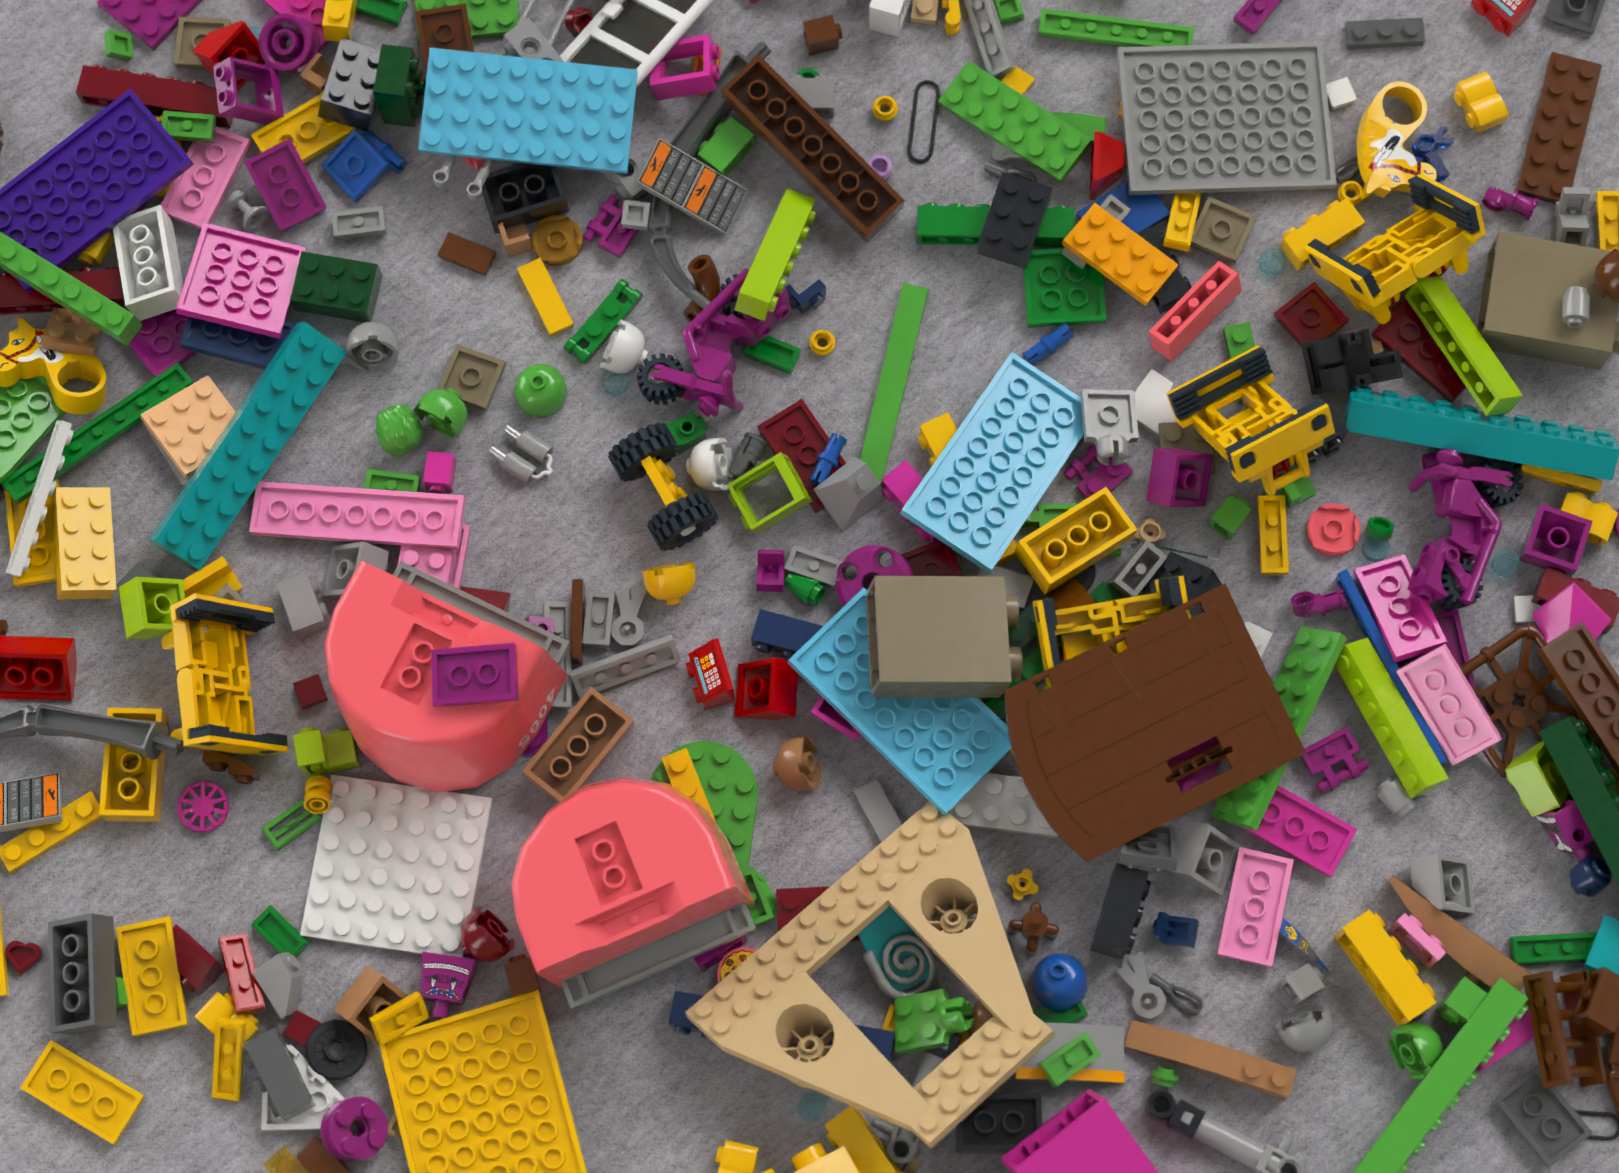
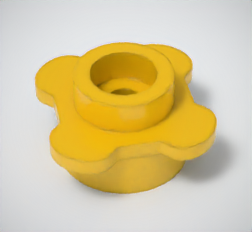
[1007,869,1039,900]

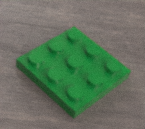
[1023,248,1107,328]

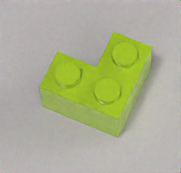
[293,727,361,778]

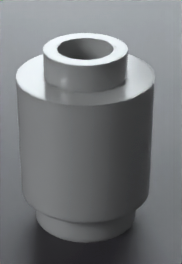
[1562,286,1590,328]
[1377,777,1418,818]

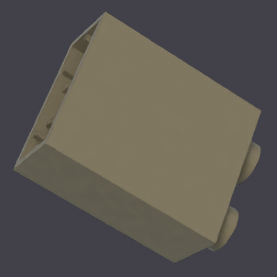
[1477,231,1619,370]
[866,576,1022,698]

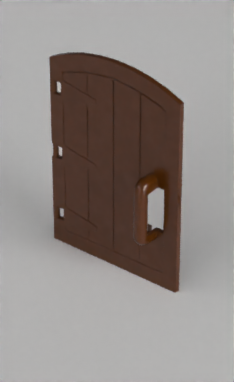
[1005,584,1306,862]

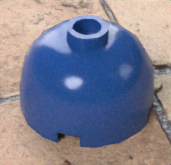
[1032,953,1088,1011]

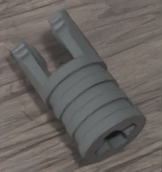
[729,432,767,480]

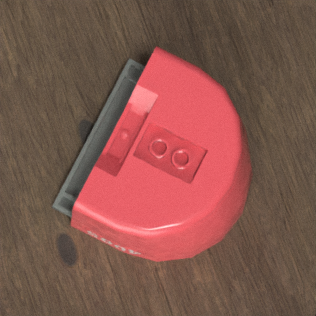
[324,561,571,792]
[511,776,757,1010]

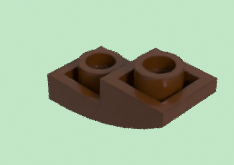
[202,750,261,784]
[296,1137,353,1173]

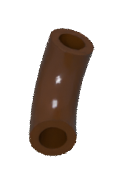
[683,254,720,322]

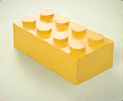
[51,487,116,600]
[1014,487,1137,595]
[99,708,169,822]
[1334,909,1437,1027]

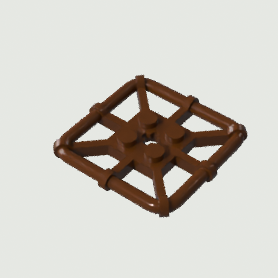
[1460,623,1582,778]

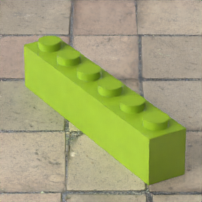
[735,188,817,321]
[1405,276,1523,416]
[1335,638,1449,798]

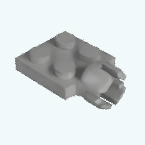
[1080,389,1139,466]

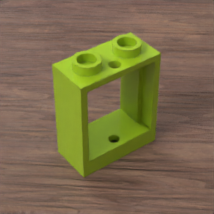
[727,452,812,534]

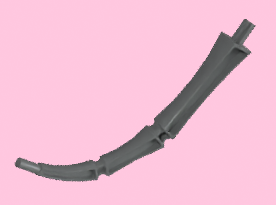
[648,42,772,309]
[0,704,184,760]

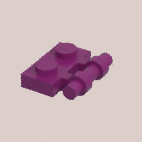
[583,195,639,259]
[1064,444,1133,499]
[1300,727,1369,793]

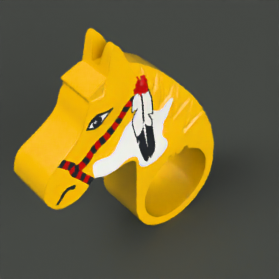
[1357,81,1436,200]
[0,318,107,415]

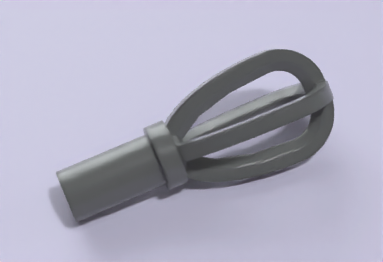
[1334,156,1360,184]
[984,161,1037,183]
[1149,973,1203,1016]

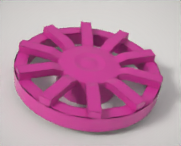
[177,781,230,833]

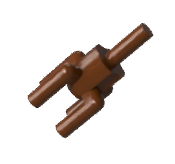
[1007,902,1059,957]

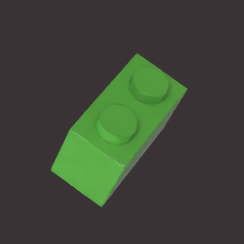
[698,116,755,177]
[1435,976,1487,1028]

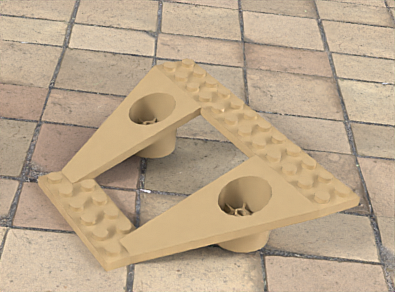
[685,801,1055,1148]

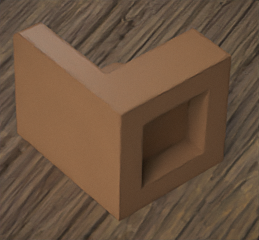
[300,52,332,95]
[498,222,533,257]

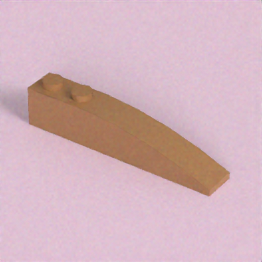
[1389,874,1531,991]
[1124,1020,1297,1100]

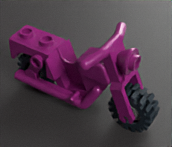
[636,268,791,417]
[1407,449,1523,611]

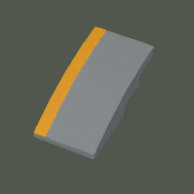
[1015,1023,1125,1084]

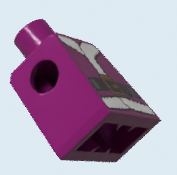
[1535,800,1594,862]

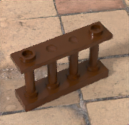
[1523,971,1607,1089]

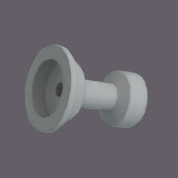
[227,189,270,232]

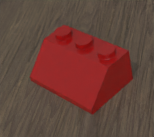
[0,636,77,701]

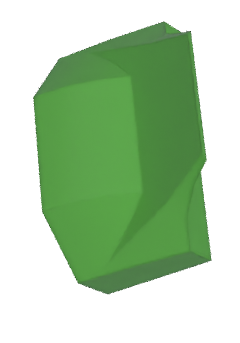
[742,867,777,927]

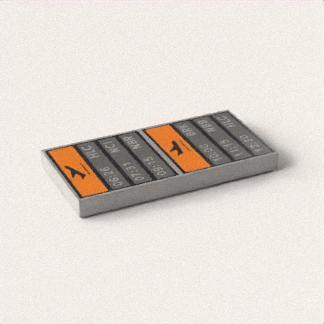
[635,138,748,236]
[0,772,63,832]

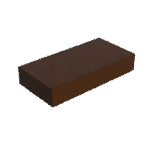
[438,232,496,277]

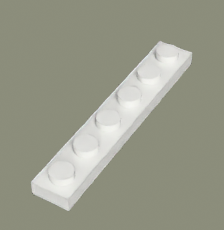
[5,420,73,577]

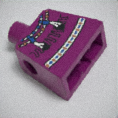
[422,952,478,1019]

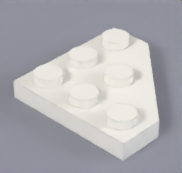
[261,1045,345,1131]

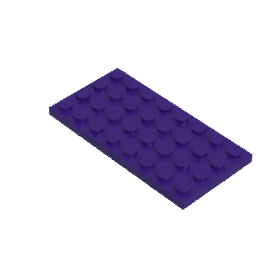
[0,88,194,294]

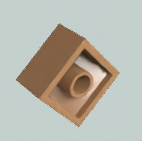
[333,965,408,1044]

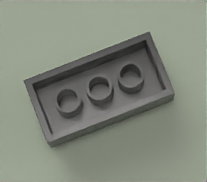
[48,913,117,1035]

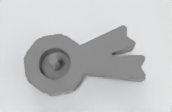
[611,584,647,647]
[1116,951,1167,1019]

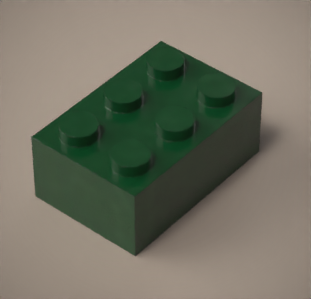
[373,44,426,127]
[290,251,383,323]

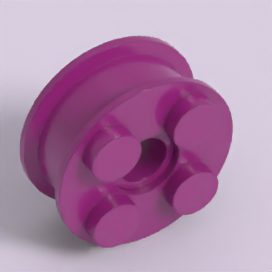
[259,14,320,73]
[320,1097,388,1162]

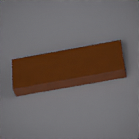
[570,579,585,664]

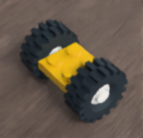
[608,423,719,551]

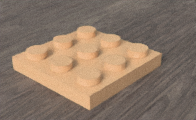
[141,375,236,479]

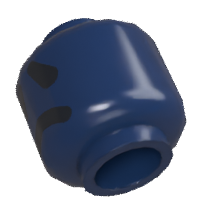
[1569,856,1612,897]

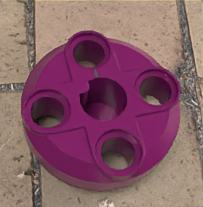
[836,545,914,607]

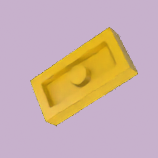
[369,991,430,1045]

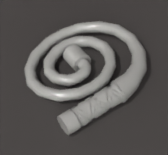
[862,934,936,999]

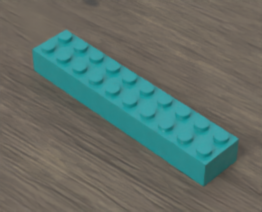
[149,321,347,570]
[1343,385,1619,481]

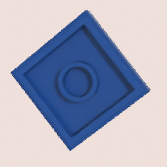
[321,128,392,202]

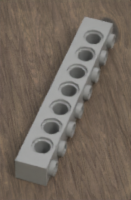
[503,17,647,201]

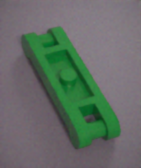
[563,278,643,365]

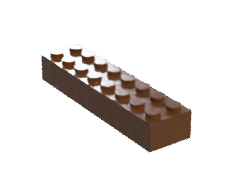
[721,54,905,243]

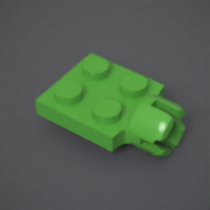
[895,989,974,1055]

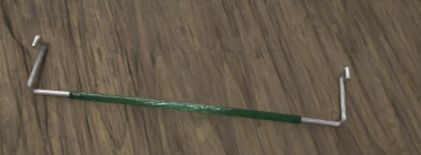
[1128,541,1224,561]

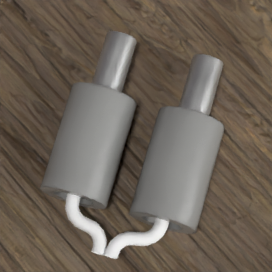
[489,425,553,485]

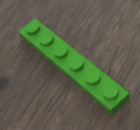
[1038,9,1195,47]

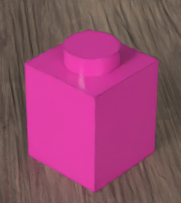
[423,451,457,494]

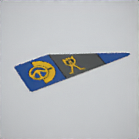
[1280,918,1330,974]

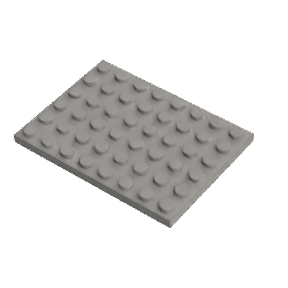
[1117,42,1337,195]

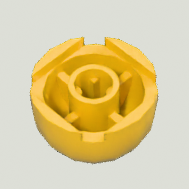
[641,562,697,605]

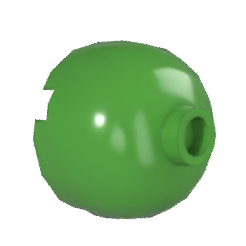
[514,364,568,418]
[413,388,468,438]
[1388,1022,1443,1080]

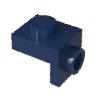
[785,279,826,314]
[1153,911,1199,948]

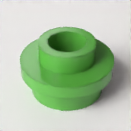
[1151,1066,1179,1088]

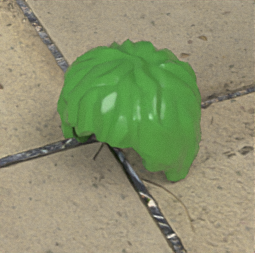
[375,404,423,456]

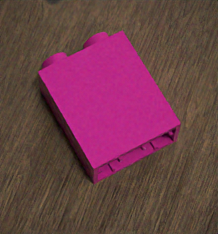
[1000,1089,1158,1173]

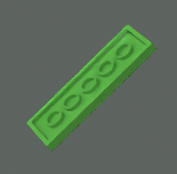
[938,61,1092,184]

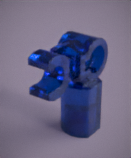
[1412,126,1455,183]

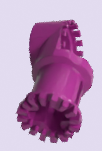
[1482,187,1539,221]
[1291,587,1348,618]

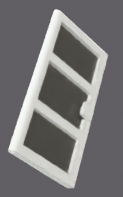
[560,0,714,88]

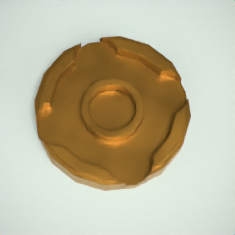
[531,215,583,266]

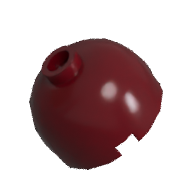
[460,906,514,963]

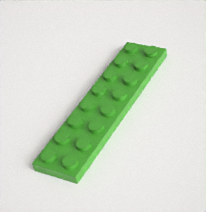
[1211,626,1347,831]

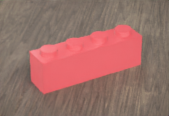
[1148,261,1242,362]

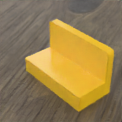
[182,556,243,598]

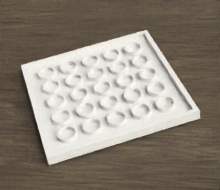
[300,775,493,958]

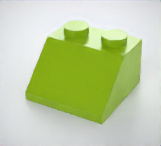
[119,577,185,640]
[1505,740,1570,817]

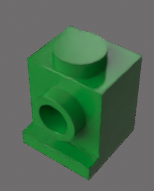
[666,411,708,454]

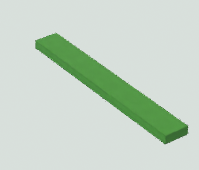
[860,283,929,484]

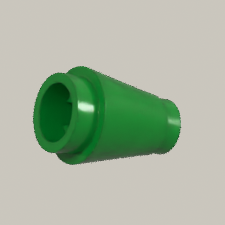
[784,573,825,606]

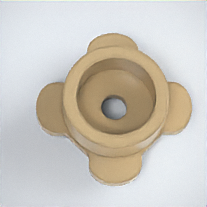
[1134,518,1166,546]

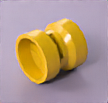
[304,776,332,814]

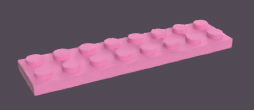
[249,482,466,550]

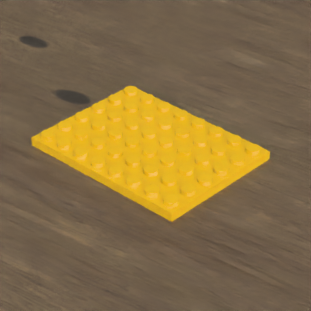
[379,990,588,1173]

